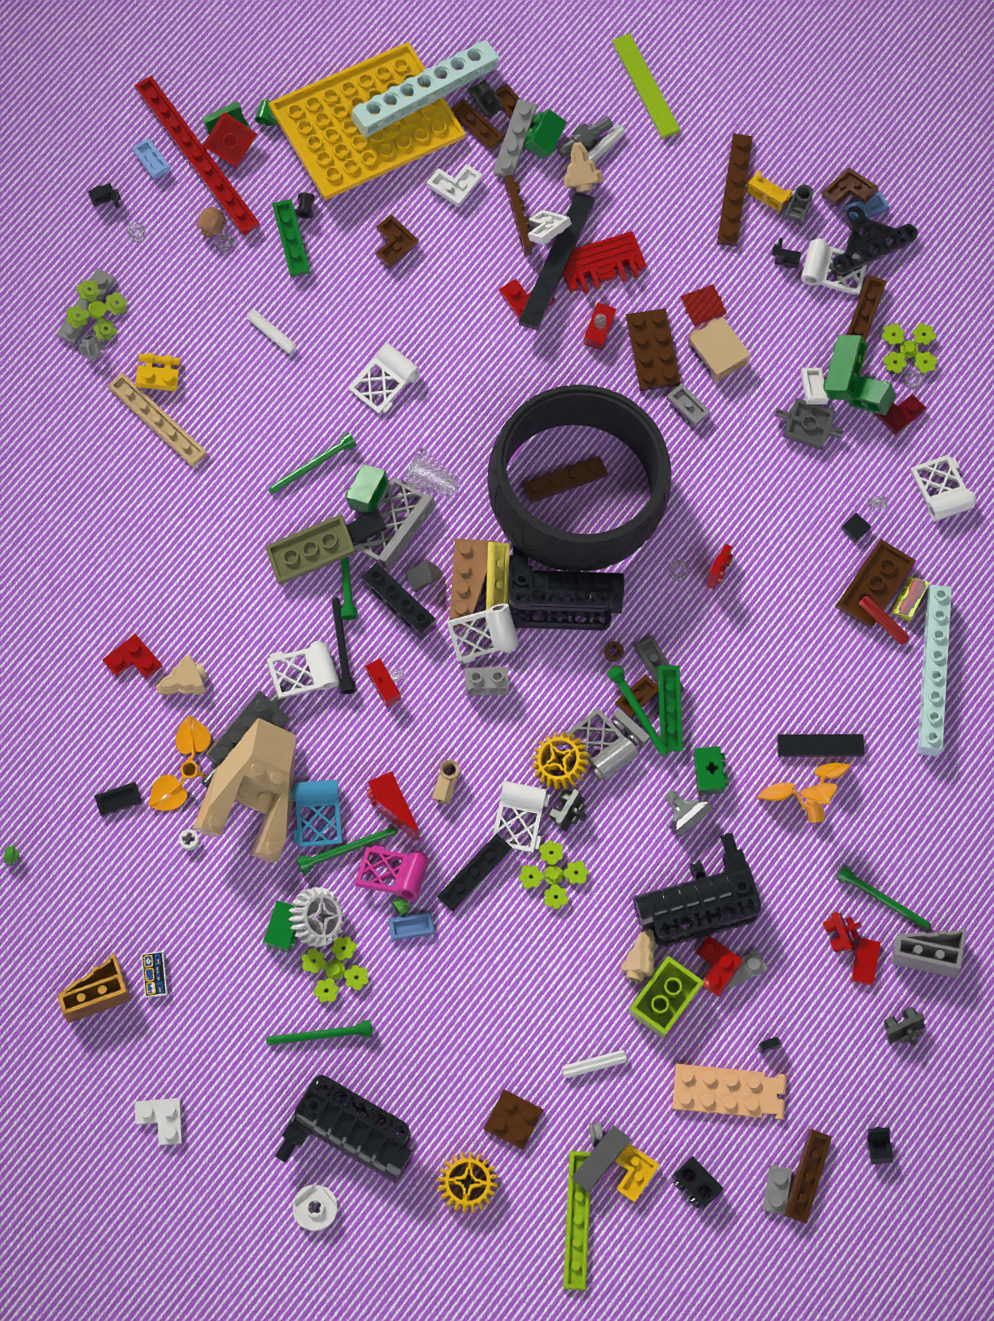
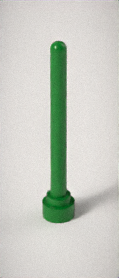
[268,432,357,494]
[341,556,358,620]
[606,665,668,757]
[297,827,397,874]
[836,865,931,930]
[266,1020,373,1045]

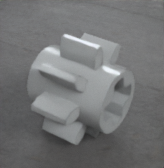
[78,335,105,360]

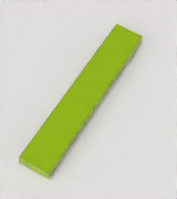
[612,33,680,140]
[563,1151,591,1291]

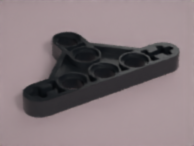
[830,206,918,276]

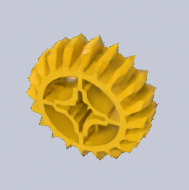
[532,732,590,790]
[438,1152,498,1214]

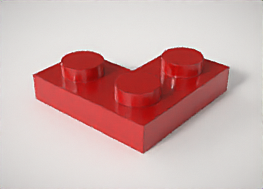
[499,279,555,319]
[706,544,734,590]
[102,633,163,679]
[697,935,745,997]

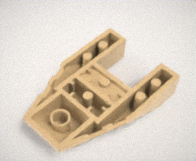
[193,718,296,863]

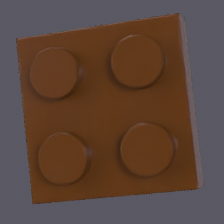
[483,1089,544,1150]

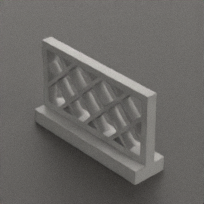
[355,477,436,570]

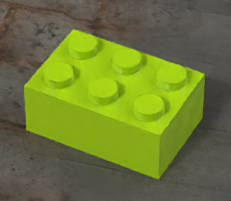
[628,956,704,1039]

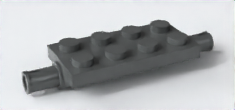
[201,686,290,789]

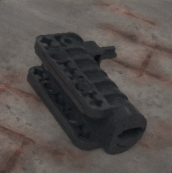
[508,545,624,631]
[633,833,761,947]
[275,1075,414,1184]

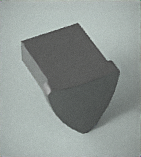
[406,559,443,592]

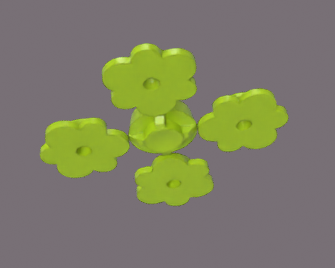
[66,279,127,341]
[882,323,938,374]
[519,840,589,909]
[302,936,368,1003]

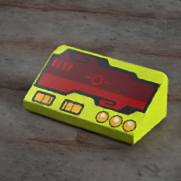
[891,577,929,622]

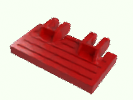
[563,231,646,294]

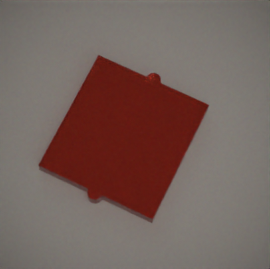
[681,284,727,326]

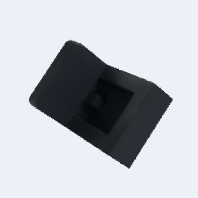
[88,183,121,209]
[772,238,801,268]
[866,1127,894,1164]

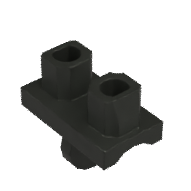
[468,79,504,119]
[549,789,588,832]
[884,1007,925,1046]

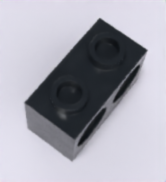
[672,1156,724,1210]

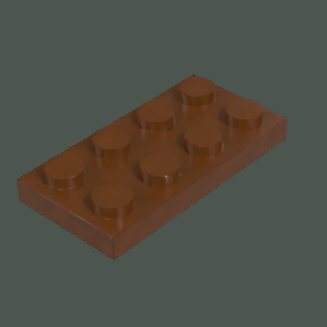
[625,308,681,391]
[836,539,916,629]

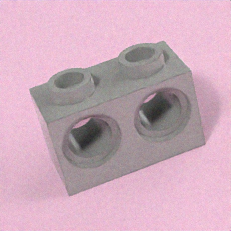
[465,667,508,696]

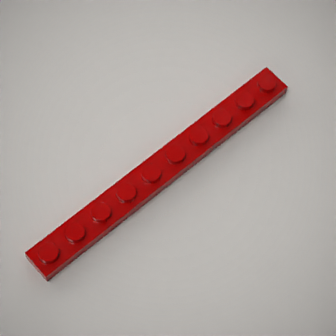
[134,76,260,236]

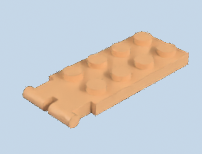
[672,1064,787,1120]

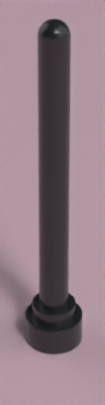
[331,597,357,694]

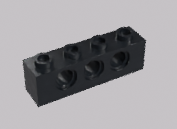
[361,562,437,641]

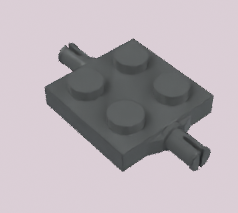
[775,398,844,450]

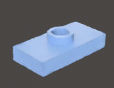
[132,138,171,180]

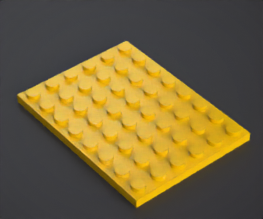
[268,42,466,201]

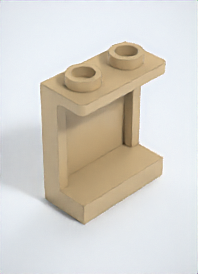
[688,317,751,383]

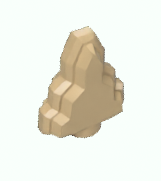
[564,142,604,192]
[156,654,208,695]
[620,929,655,983]

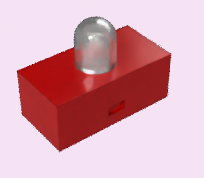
[583,302,617,351]
[365,658,405,708]

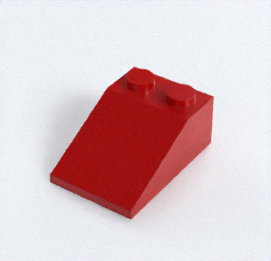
[366,771,420,841]

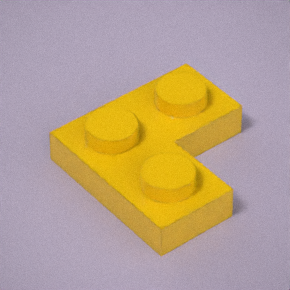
[615,1143,660,1203]

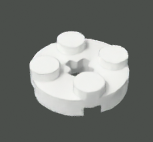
[293,1185,338,1232]

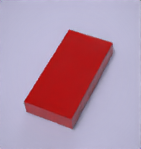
[851,937,881,986]

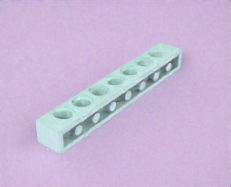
[352,40,499,138]
[917,585,952,756]

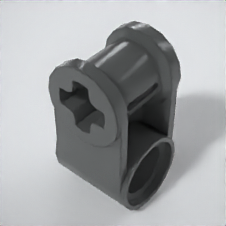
[783,184,813,226]

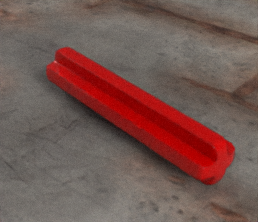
[859,596,910,644]

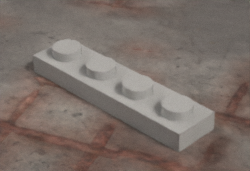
[493,99,538,177]
[57,268,116,346]

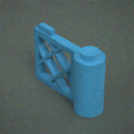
[291,779,342,847]

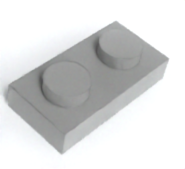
[667,383,710,427]
[612,708,650,748]
[727,950,768,990]
[762,1165,792,1215]

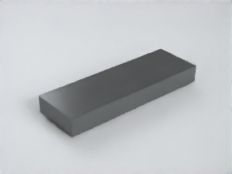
[634,635,684,692]
[571,1125,632,1194]

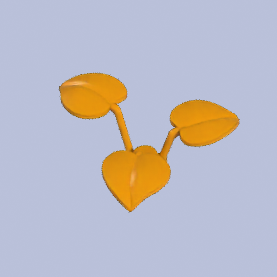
[149,715,236,811]
[758,763,851,823]

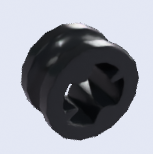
[689,860,706,880]

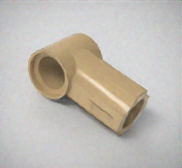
[432,760,460,805]

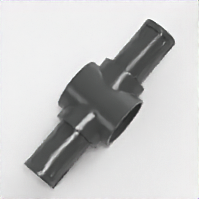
[557,116,613,158]

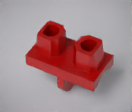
[823,911,862,953]

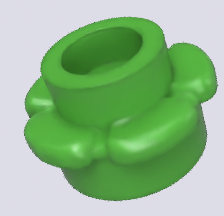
[4,845,19,866]
[391,895,410,916]

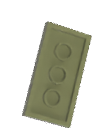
[265,514,357,585]

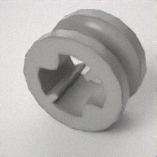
[589,1121,603,1143]

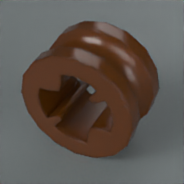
[604,641,624,662]

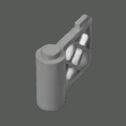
[566,708,639,781]

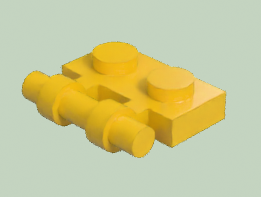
[135,353,180,392]

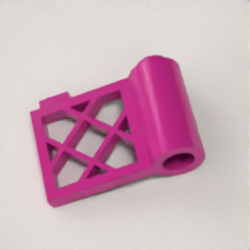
[355,845,430,901]

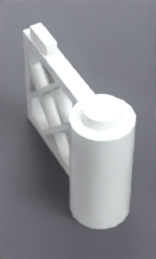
[801,238,867,296]
[348,343,420,415]
[910,455,977,522]
[447,604,519,664]
[266,641,340,700]
[492,781,550,853]

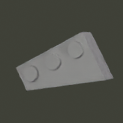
[890,928,967,978]

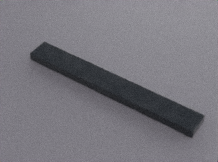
[518,192,595,331]

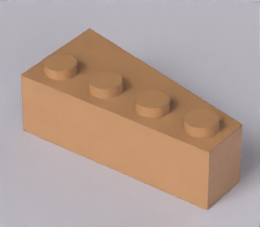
[450,539,497,627]

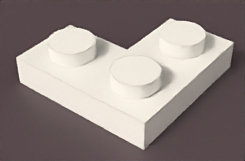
[427,164,483,207]
[528,210,571,245]
[135,1098,182,1146]

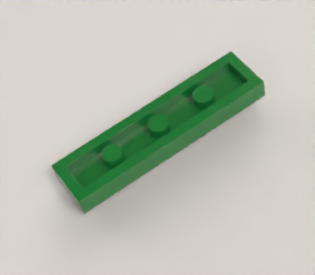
[272,199,310,278]
[657,666,683,752]

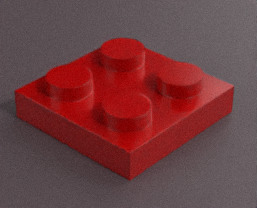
[202,112,258,168]

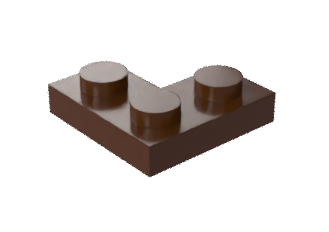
[821,167,879,207]
[375,214,419,269]

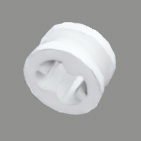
[179,829,199,851]

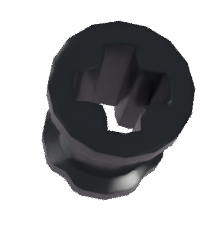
[296,192,315,219]

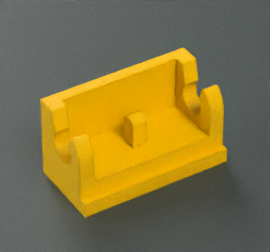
[747,171,793,213]

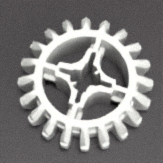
[288,887,346,947]

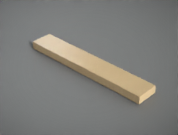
[107,372,208,468]

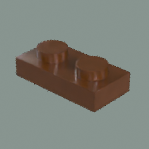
[615,674,658,718]

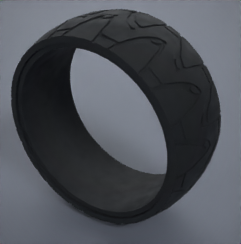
[487,384,672,572]

